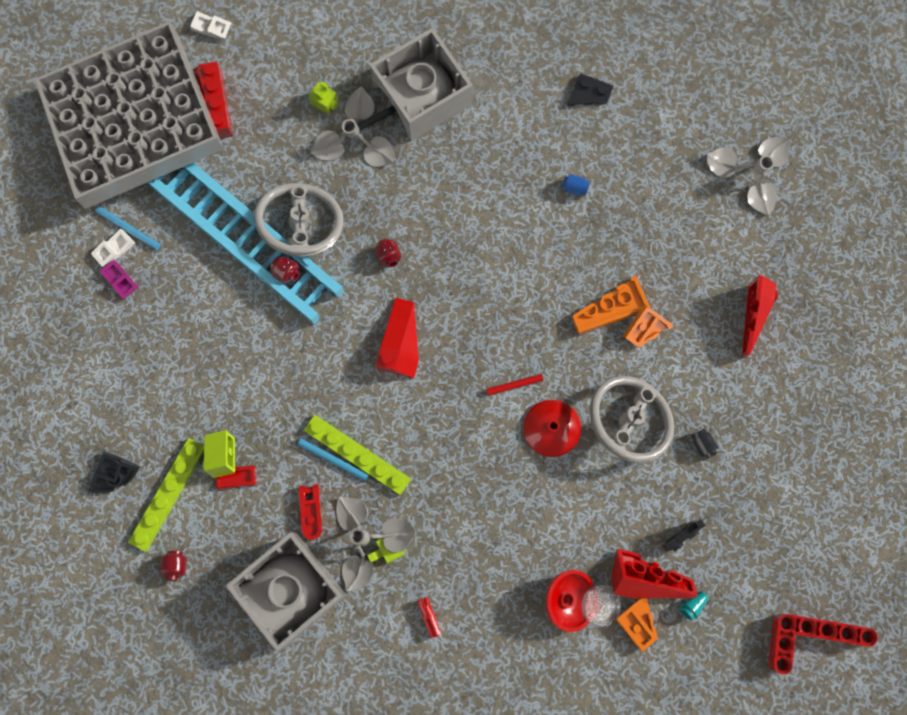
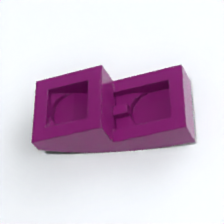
[99,259,139,299]

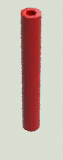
[486,374,543,396]

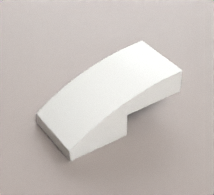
[190,12,231,40]
[91,229,135,267]

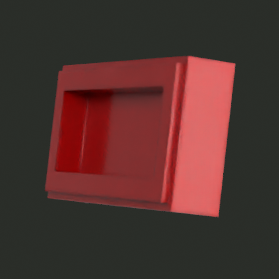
[216,465,257,489]

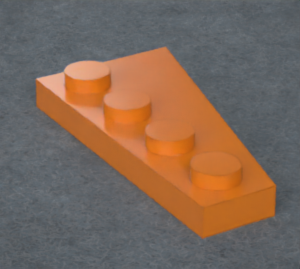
[572,275,650,335]

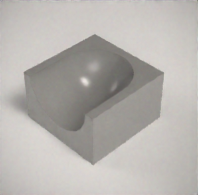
[370,28,473,141]
[226,532,347,652]

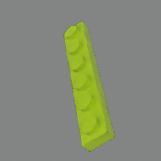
[304,415,411,496]
[128,438,204,552]

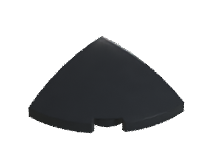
[89,451,140,493]

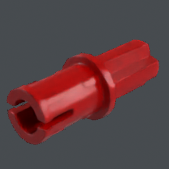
[416,597,441,639]

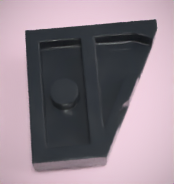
[567,73,614,106]
[662,519,706,552]

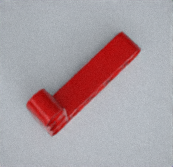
[768,613,878,675]

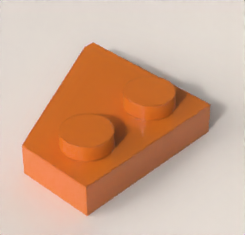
[623,305,673,348]
[615,598,658,652]

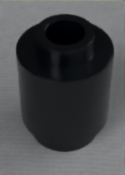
[692,429,719,459]

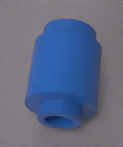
[562,174,590,196]

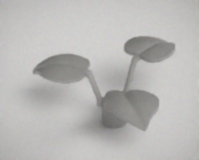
[310,87,395,167]
[706,137,790,215]
[336,496,416,591]

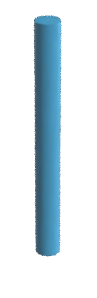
[96,206,161,251]
[298,438,369,482]

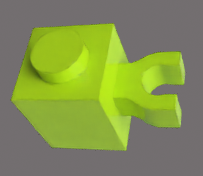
[308,81,339,114]
[367,534,405,563]

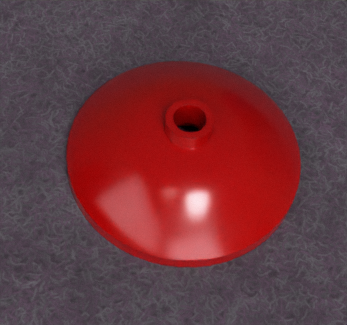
[523,400,581,457]
[545,570,597,632]

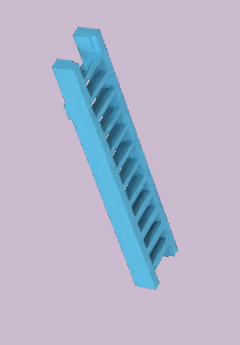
[146,163,344,325]

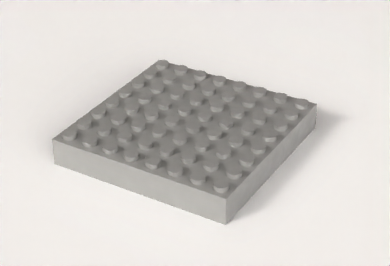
[35,21,224,209]

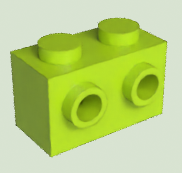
[202,430,235,478]

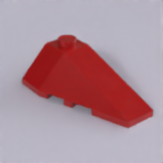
[741,275,778,358]
[376,298,419,379]
[611,549,697,598]

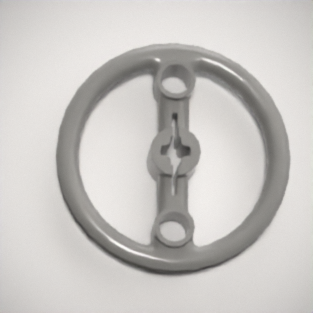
[254,183,343,256]
[590,376,674,463]

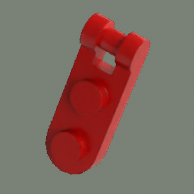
[299,484,323,540]

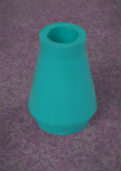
[680,591,709,621]

